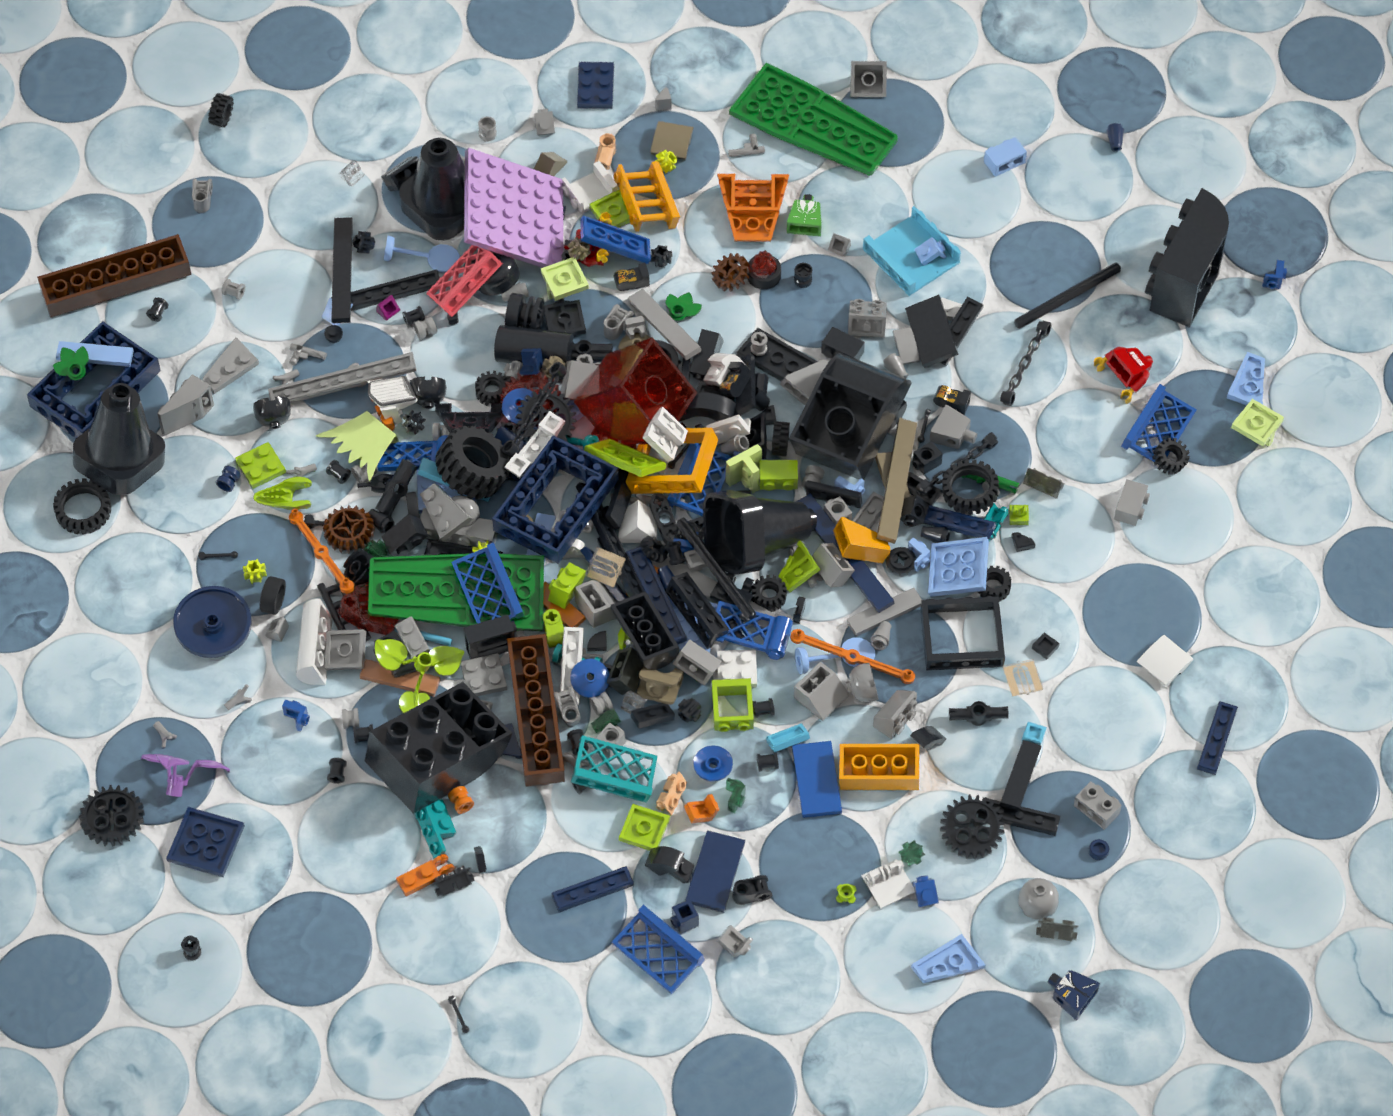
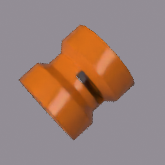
[448,786,474,814]

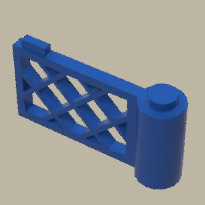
[377,435,448,472]
[715,601,793,660]

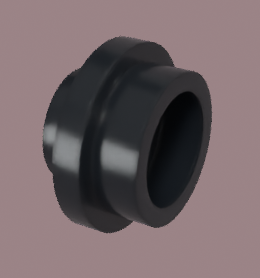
[324,325,343,343]

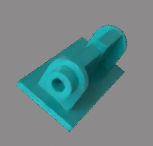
[984,503,1008,542]

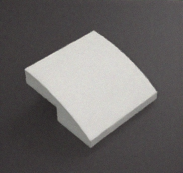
[643,407,688,462]
[1137,635,1194,687]

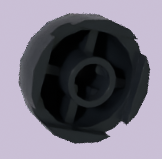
[410,377,447,409]
[253,396,291,429]
[342,550,373,589]

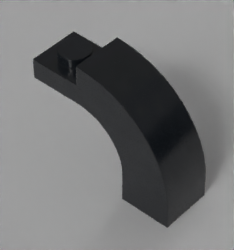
[674,392,739,422]

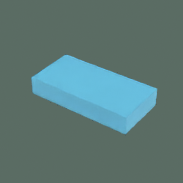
[766,723,810,752]

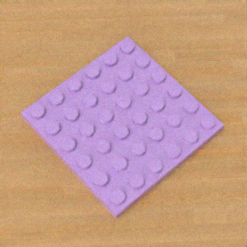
[464,147,563,268]

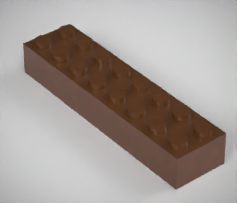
[37,234,192,318]
[507,634,565,787]

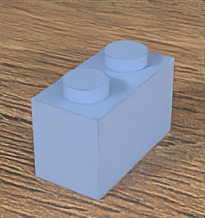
[984,137,1027,177]

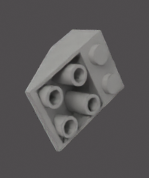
[158,374,214,436]

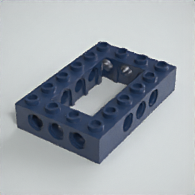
[27,321,161,438]
[492,435,619,564]

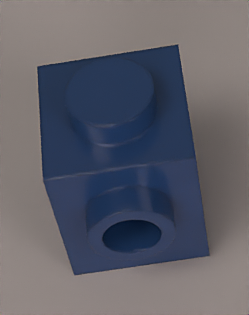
[670,899,699,934]

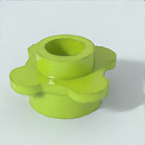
[836,884,856,904]

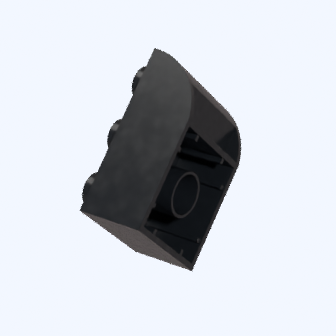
[1145,188,1229,328]
[789,353,912,480]
[365,682,512,814]

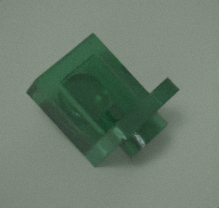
[726,778,746,813]

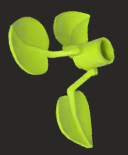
[374,639,464,713]

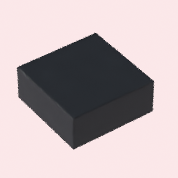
[1032,632,1060,660]

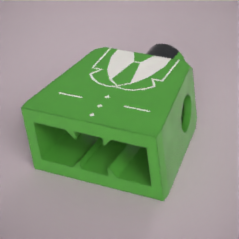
[787,194,822,237]

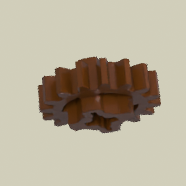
[711,253,751,291]

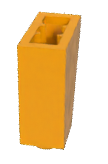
[833,517,891,564]

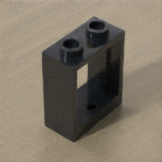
[463,615,517,659]

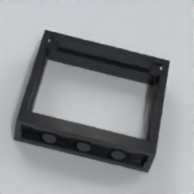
[920,596,1005,671]

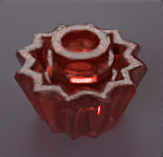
[751,250,776,275]

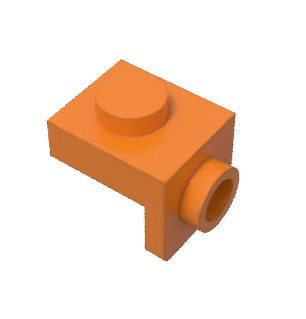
[684,794,719,823]

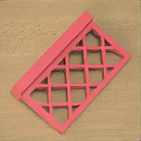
[426,245,502,317]

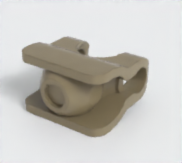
[637,666,684,705]

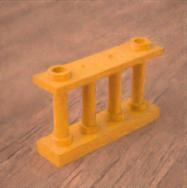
[613,161,680,232]

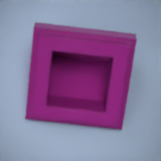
[376,295,400,321]

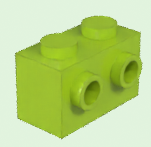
[759,460,798,491]
[548,562,586,609]

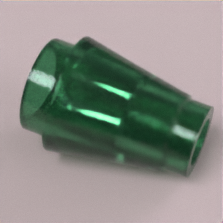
[590,708,621,733]

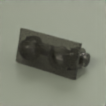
[1023,468,1064,498]
[1036,917,1078,942]

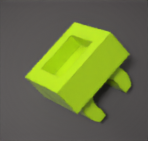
[1009,505,1029,525]

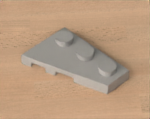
[202,337,259,394]
[420,483,473,541]

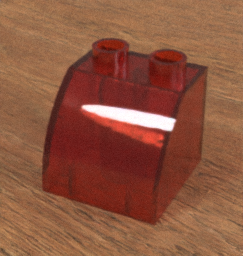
[574,337,697,444]

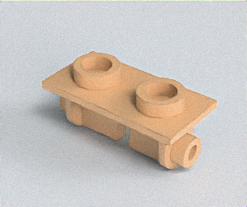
[656,771,687,815]

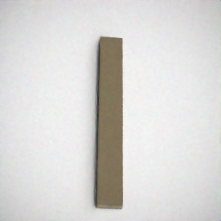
[876,418,917,544]

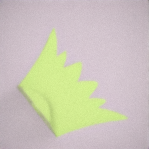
[316,411,399,481]

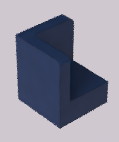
[520,348,543,375]

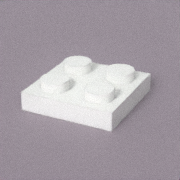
[717,650,757,688]

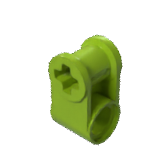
[543,609,564,648]

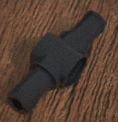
[948,701,1009,726]

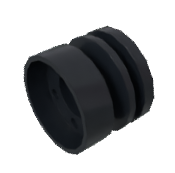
[505,293,545,329]

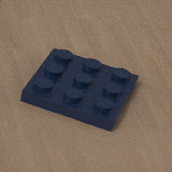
[166,807,245,877]

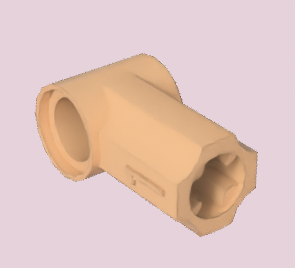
[594,133,616,170]

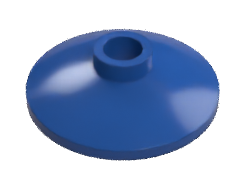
[502,388,532,424]
[570,659,609,698]
[693,745,733,782]

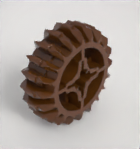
[323,505,375,554]

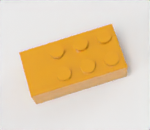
[839,744,919,790]

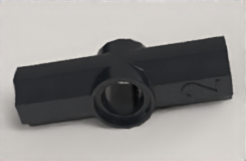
[571,340,613,363]
[375,459,418,516]

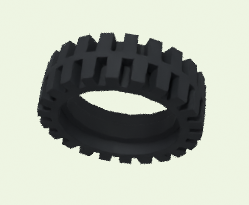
[942,459,999,515]
[53,478,111,535]

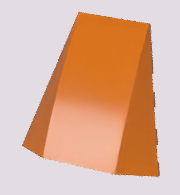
[717,174,790,242]

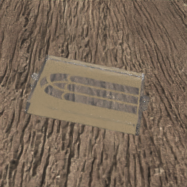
[585,547,626,588]
[1003,659,1043,697]

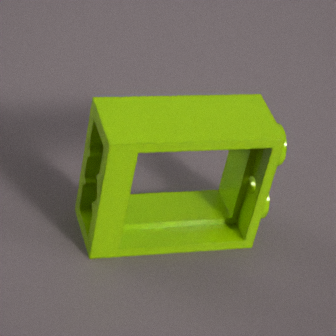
[712,678,754,732]

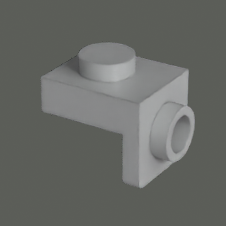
[534,109,555,135]
[717,925,753,957]

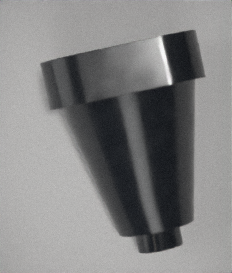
[399,138,465,241]
[73,383,165,495]
[703,490,817,575]

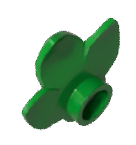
[665,292,702,321]
[53,346,89,380]

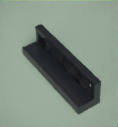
[665,572,729,649]

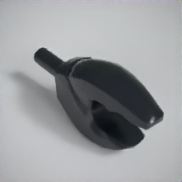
[357,474,395,493]

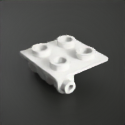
[862,859,915,909]

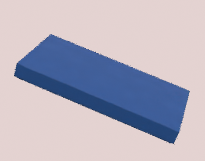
[580,216,651,264]
[792,741,842,818]

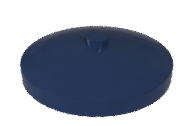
[173,586,252,658]

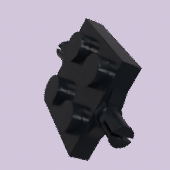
[544,298,586,344]

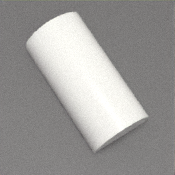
[296,598,332,685]

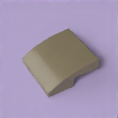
[650,121,693,160]

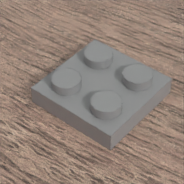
[325,629,366,670]
[461,653,507,697]

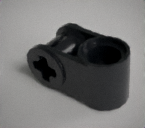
[732,875,773,905]

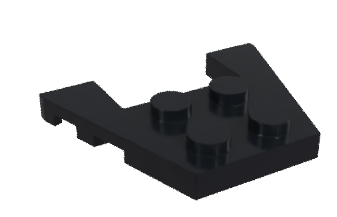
[435,403,504,433]

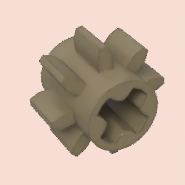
[567,237,591,261]
[542,356,565,379]

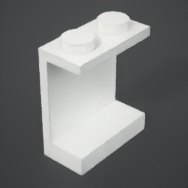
[561,161,618,214]

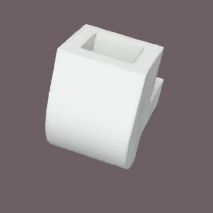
[703,353,743,386]

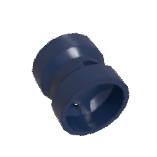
[216,465,241,492]

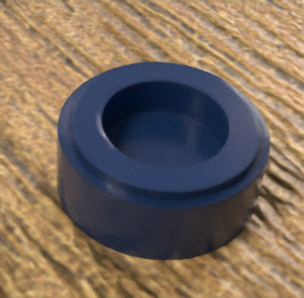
[1089,839,1109,860]

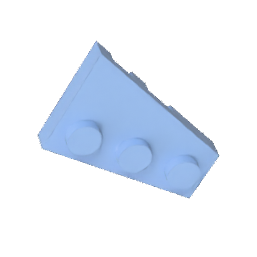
[1227,352,1265,406]

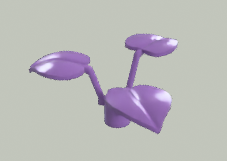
[141,754,230,797]

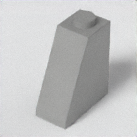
[779,359,828,405]

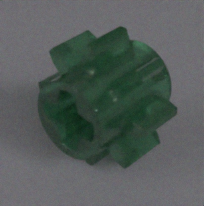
[364,539,388,557]
[899,840,925,866]

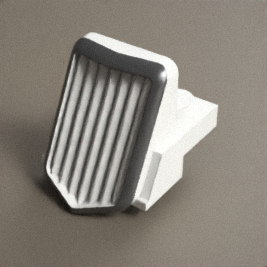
[367,376,417,425]

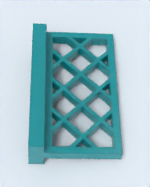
[571,735,658,803]

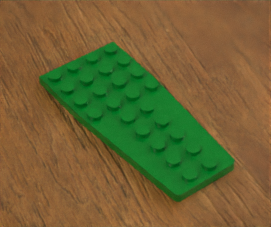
[729,62,898,176]
[368,553,544,632]

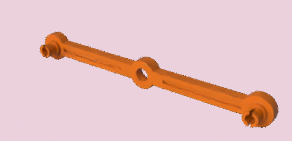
[289,509,355,594]
[790,629,915,684]

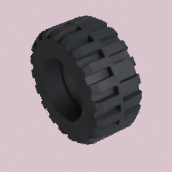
[435,426,511,499]

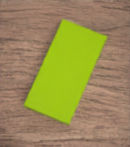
[584,439,666,477]

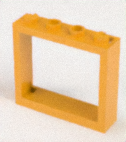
[626,427,718,494]

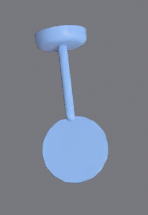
[384,236,460,273]
[795,638,875,674]

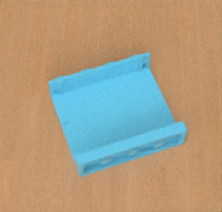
[863,206,961,296]

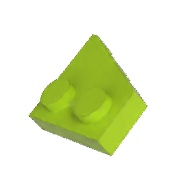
[778,540,821,593]

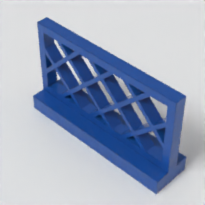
[1121,384,1197,462]
[667,443,733,516]
[452,542,524,624]
[612,904,705,994]

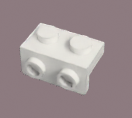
[706,415,751,445]

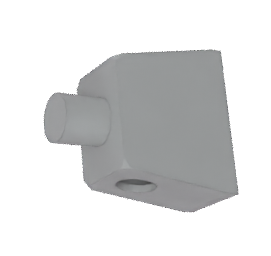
[930,405,977,449]

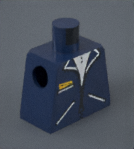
[1047,970,1100,1020]

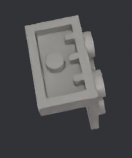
[848,299,887,337]

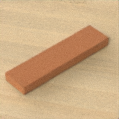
[360,659,440,697]

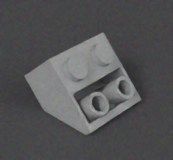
[575,580,618,628]
[794,662,849,721]
[873,690,917,739]

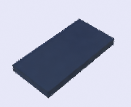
[685,830,746,913]

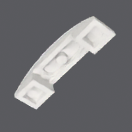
[505,411,565,478]

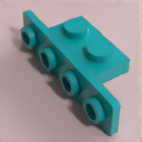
[415,800,457,859]

